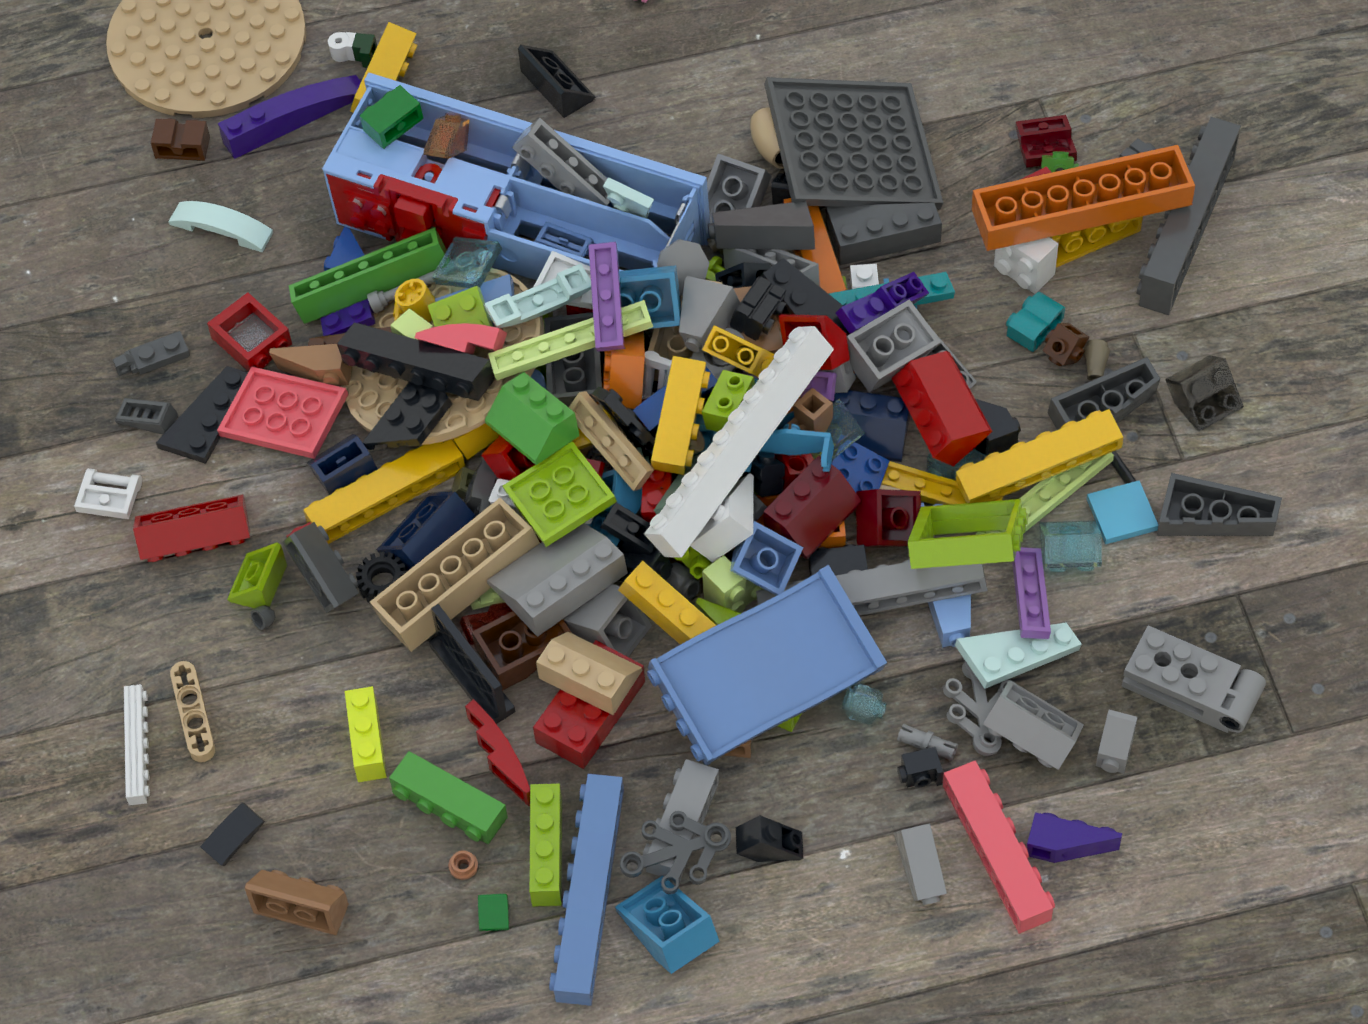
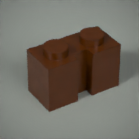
[150,118,210,161]

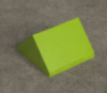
[227,542,287,608]

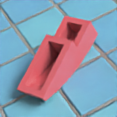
[415,323,507,355]

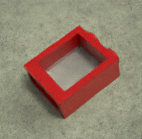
[207,292,292,372]

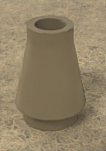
[1084,339,1110,381]

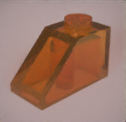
[424,112,470,159]

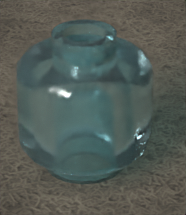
[842,683,887,725]

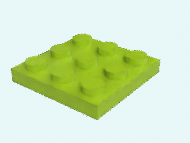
[502,441,617,547]

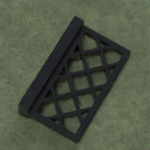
[429,604,516,724]

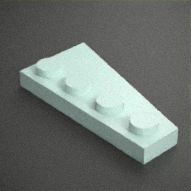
[955,623,1082,689]

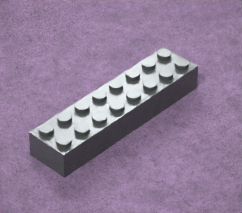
[1136,117,1241,315]

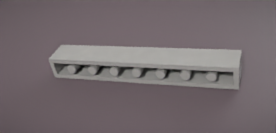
[756,559,988,615]

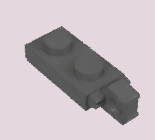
[113,331,190,376]

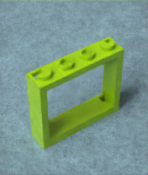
[908,499,1028,569]

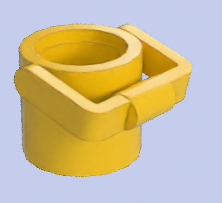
[393,279,435,322]

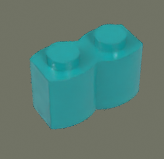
[1006,291,1065,352]

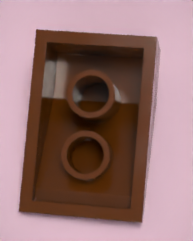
[472,611,571,691]

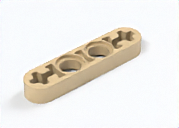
[170,661,215,762]

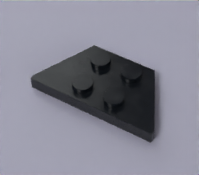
[362,382,452,450]

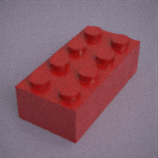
[533,640,645,769]

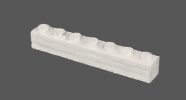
[124,684,150,805]

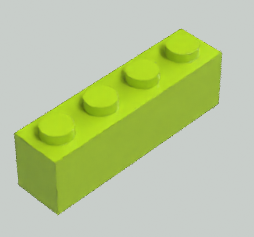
[529,784,562,907]

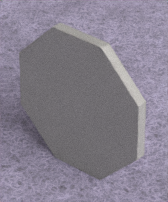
[657,239,709,296]

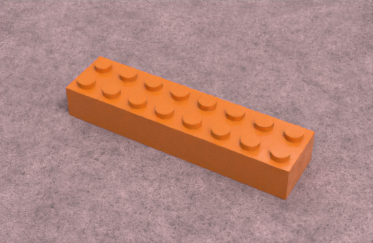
[971,145,1195,251]

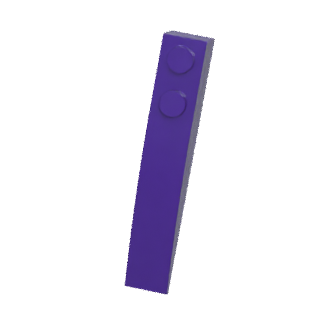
[218,75,361,159]

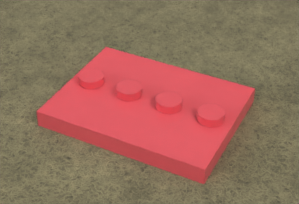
[217,367,349,459]

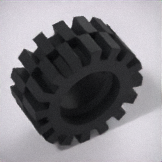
[356,552,406,603]

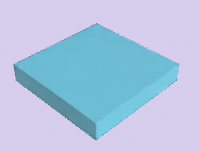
[1087,480,1158,544]

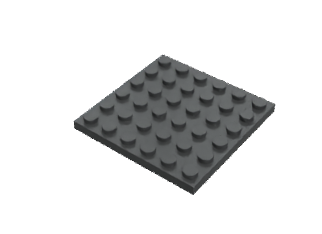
[764,77,943,209]

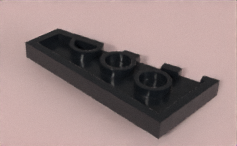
[156,366,248,464]
[591,387,678,479]

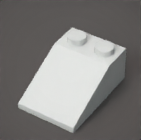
[690,473,754,562]

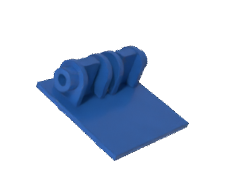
[831,435,890,492]

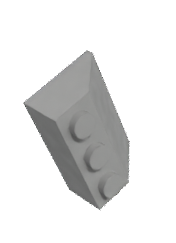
[983,680,1084,770]

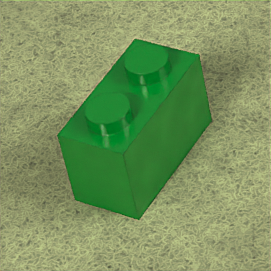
[359,85,424,149]

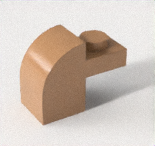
[782,388,833,456]

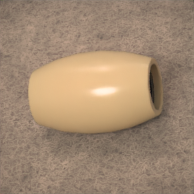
[750,108,784,169]

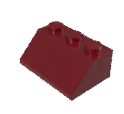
[764,455,861,560]

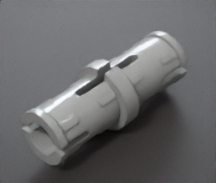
[897,724,958,761]

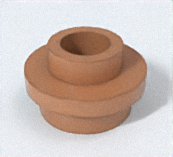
[448,851,478,880]

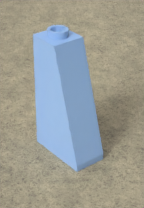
[928,594,971,647]

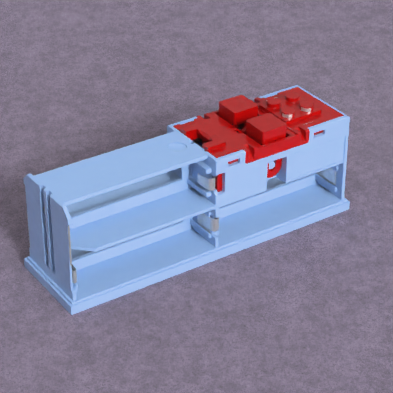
[322,72,710,281]

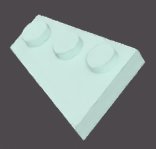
[603,177,654,219]

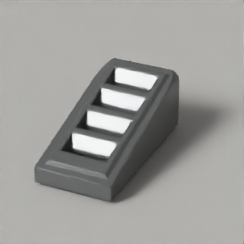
[115,398,178,434]

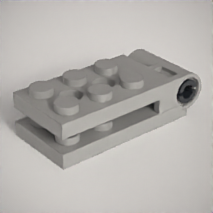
[1122,625,1266,733]

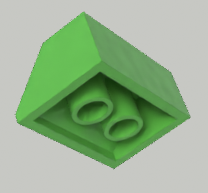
[485,372,580,465]

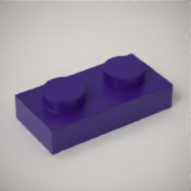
[320,299,376,336]

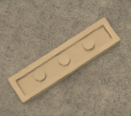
[569,391,654,491]

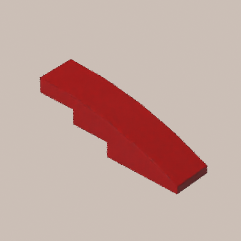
[465,699,530,806]

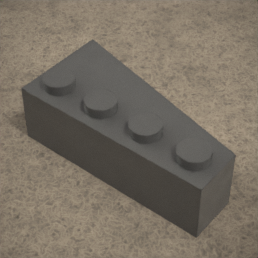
[826,203,942,265]
[1047,357,1160,430]
[1157,473,1282,536]

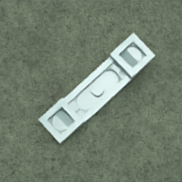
[168,201,273,252]
[484,263,591,328]

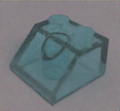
[1039,520,1102,572]

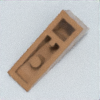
[269,344,353,386]

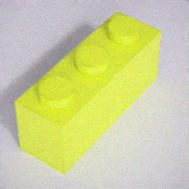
[345,686,387,782]

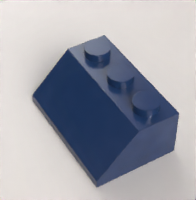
[826,390,910,462]
[376,491,475,571]

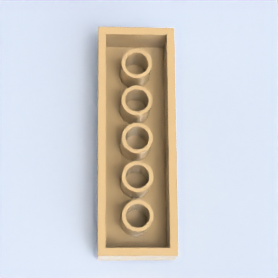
[370,498,540,652]

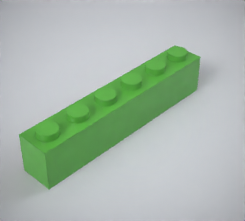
[289,227,450,324]

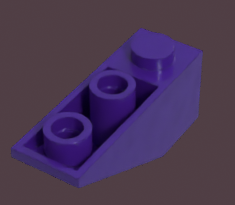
[1027,812,1122,863]

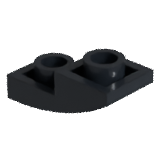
[200,802,265,866]

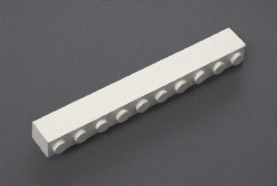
[644,326,834,557]

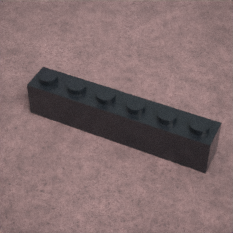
[337,322,495,401]

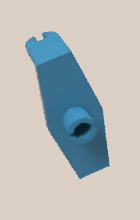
[744,424,834,472]

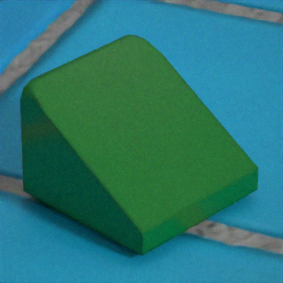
[478,894,509,931]

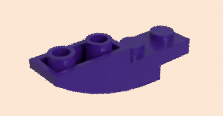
[835,272,929,334]

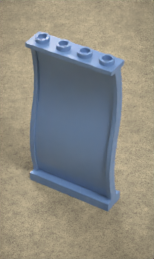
[647,565,887,766]

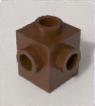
[1042,322,1089,366]

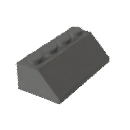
[544,312,602,407]

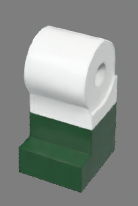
[328,32,377,68]

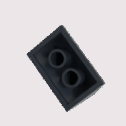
[518,44,596,118]

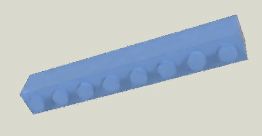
[549,774,624,1006]

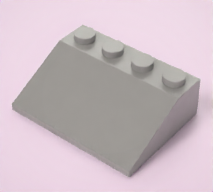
[487,523,627,637]

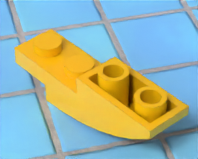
[702,325,801,397]

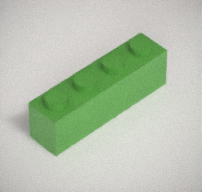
[389,751,508,844]

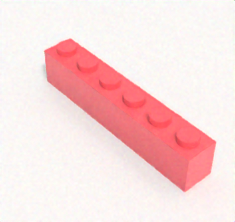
[943,760,1055,934]

